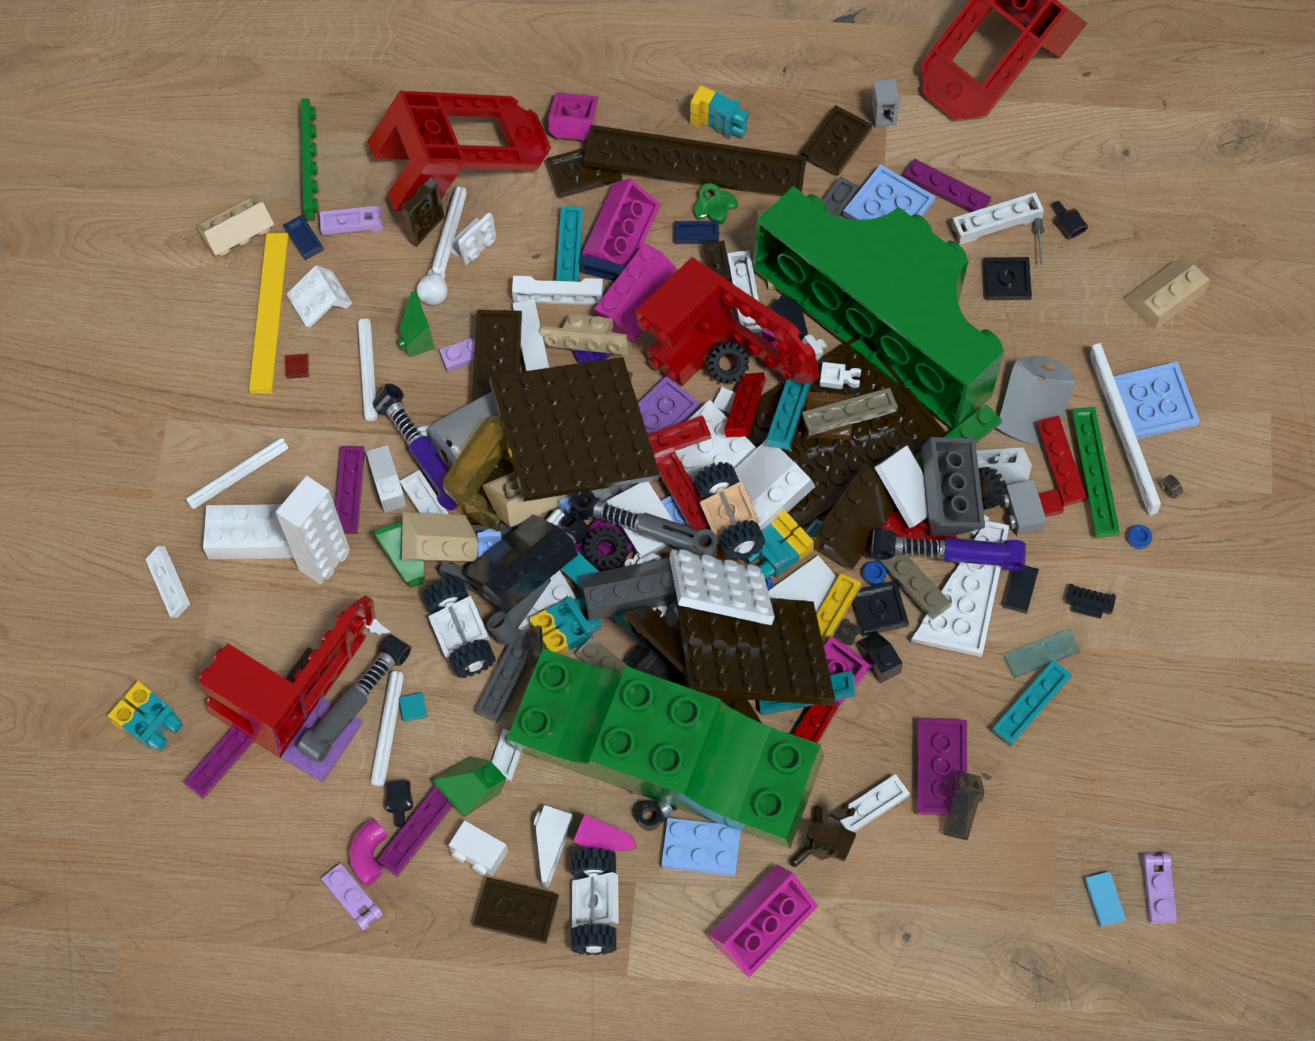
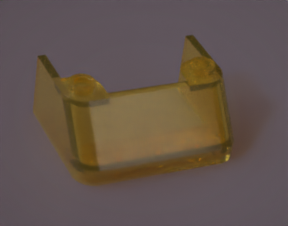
[443,416,512,531]

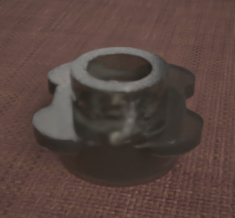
[834,618,862,645]

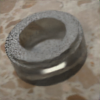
[1161,474,1183,499]

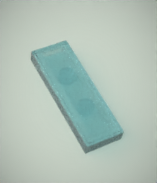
[1004,629,1080,679]

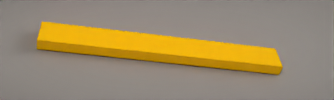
[249,233,289,394]

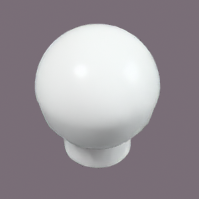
[417,269,448,305]

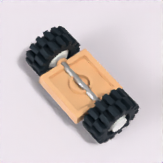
[694,462,766,561]

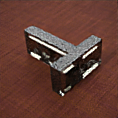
[623,644,683,685]
[943,770,985,841]

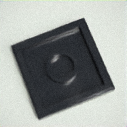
[984,257,1032,300]
[853,581,909,637]

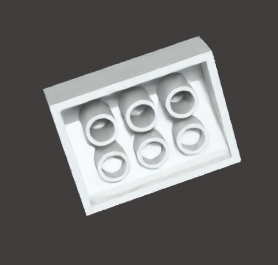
[702,439,815,530]

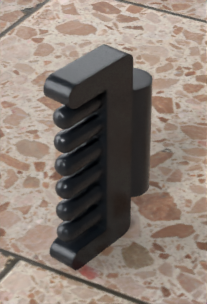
[1065,583,1116,619]

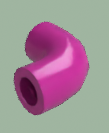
[349,818,388,887]

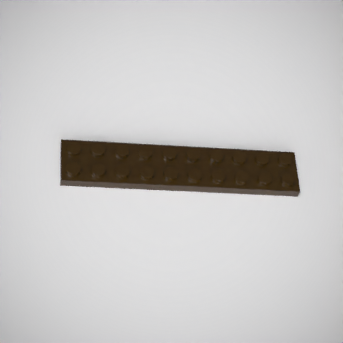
[583,125,807,195]
[466,310,522,526]

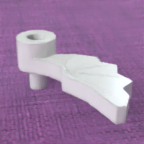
[623,553,661,567]
[366,619,390,636]

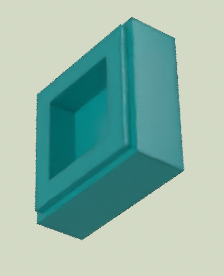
[399,692,428,722]

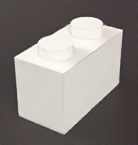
[449,821,508,876]

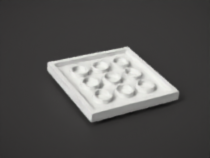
[669,549,774,625]

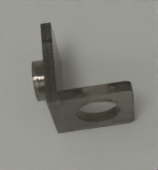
[524,625,543,665]

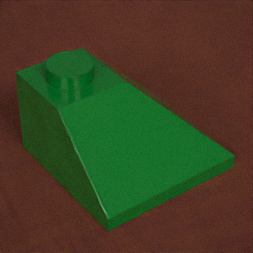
[398,290,435,358]
[433,757,506,817]

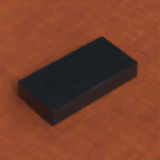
[1004,565,1039,614]

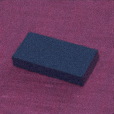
[283,215,324,260]
[675,221,719,244]
[580,255,625,281]

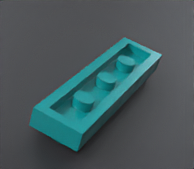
[556,206,583,282]
[767,379,811,450]
[992,660,1072,746]
[759,671,856,715]

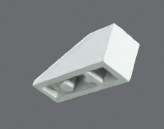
[366,445,407,513]
[976,448,1032,484]
[534,805,574,889]

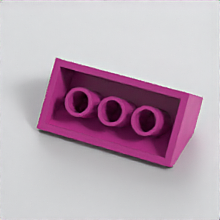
[581,178,661,268]
[594,243,678,343]
[708,865,818,977]

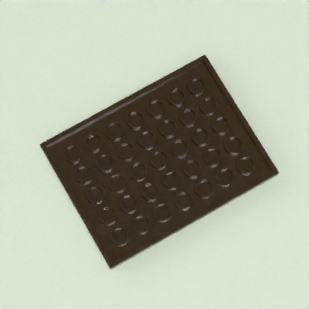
[745,334,945,529]

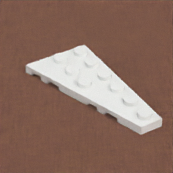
[911,521,1009,657]

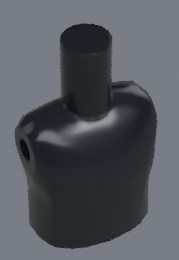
[1052,201,1088,239]
[385,780,413,827]

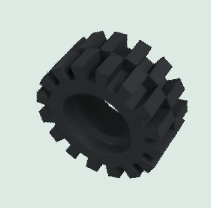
[706,340,749,384]
[978,467,1007,510]
[585,526,628,571]

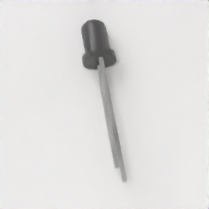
[1033,218,1045,264]

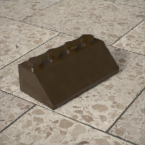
[813,463,897,570]

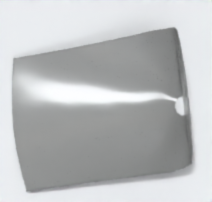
[997,356,1074,446]
[429,392,508,477]

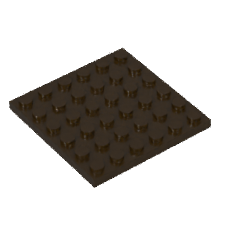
[489,357,660,502]
[673,592,835,706]

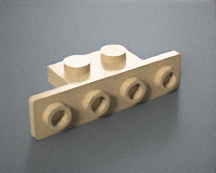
[540,314,629,355]

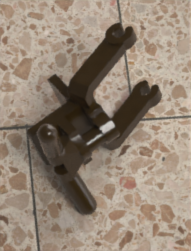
[790,803,856,867]

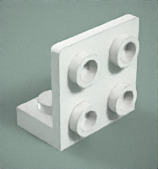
[450,212,496,266]
[287,265,352,327]

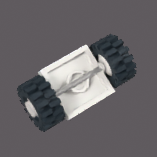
[422,576,496,678]
[571,848,619,955]

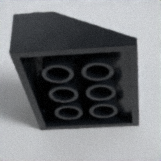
[461,515,578,614]

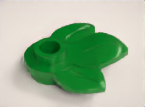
[694,183,738,225]

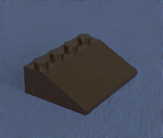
[623,606,686,684]

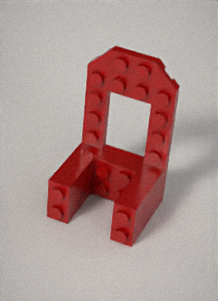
[921,0,1088,121]
[367,91,551,211]
[635,257,819,386]
[198,595,375,758]

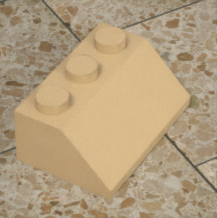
[195,195,274,256]
[1124,261,1210,330]
[483,471,569,527]
[402,512,478,562]

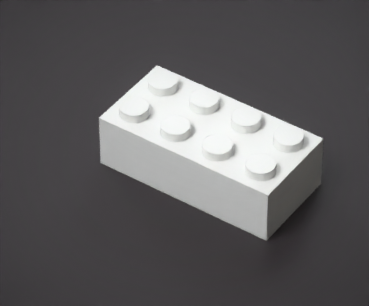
[203,504,294,559]

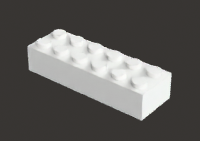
[276,476,350,585]

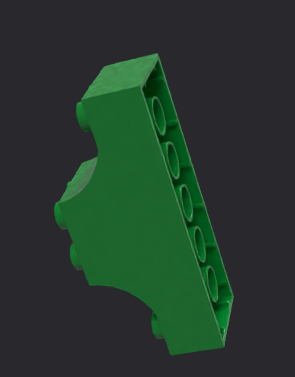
[752,186,1005,430]
[507,648,824,849]

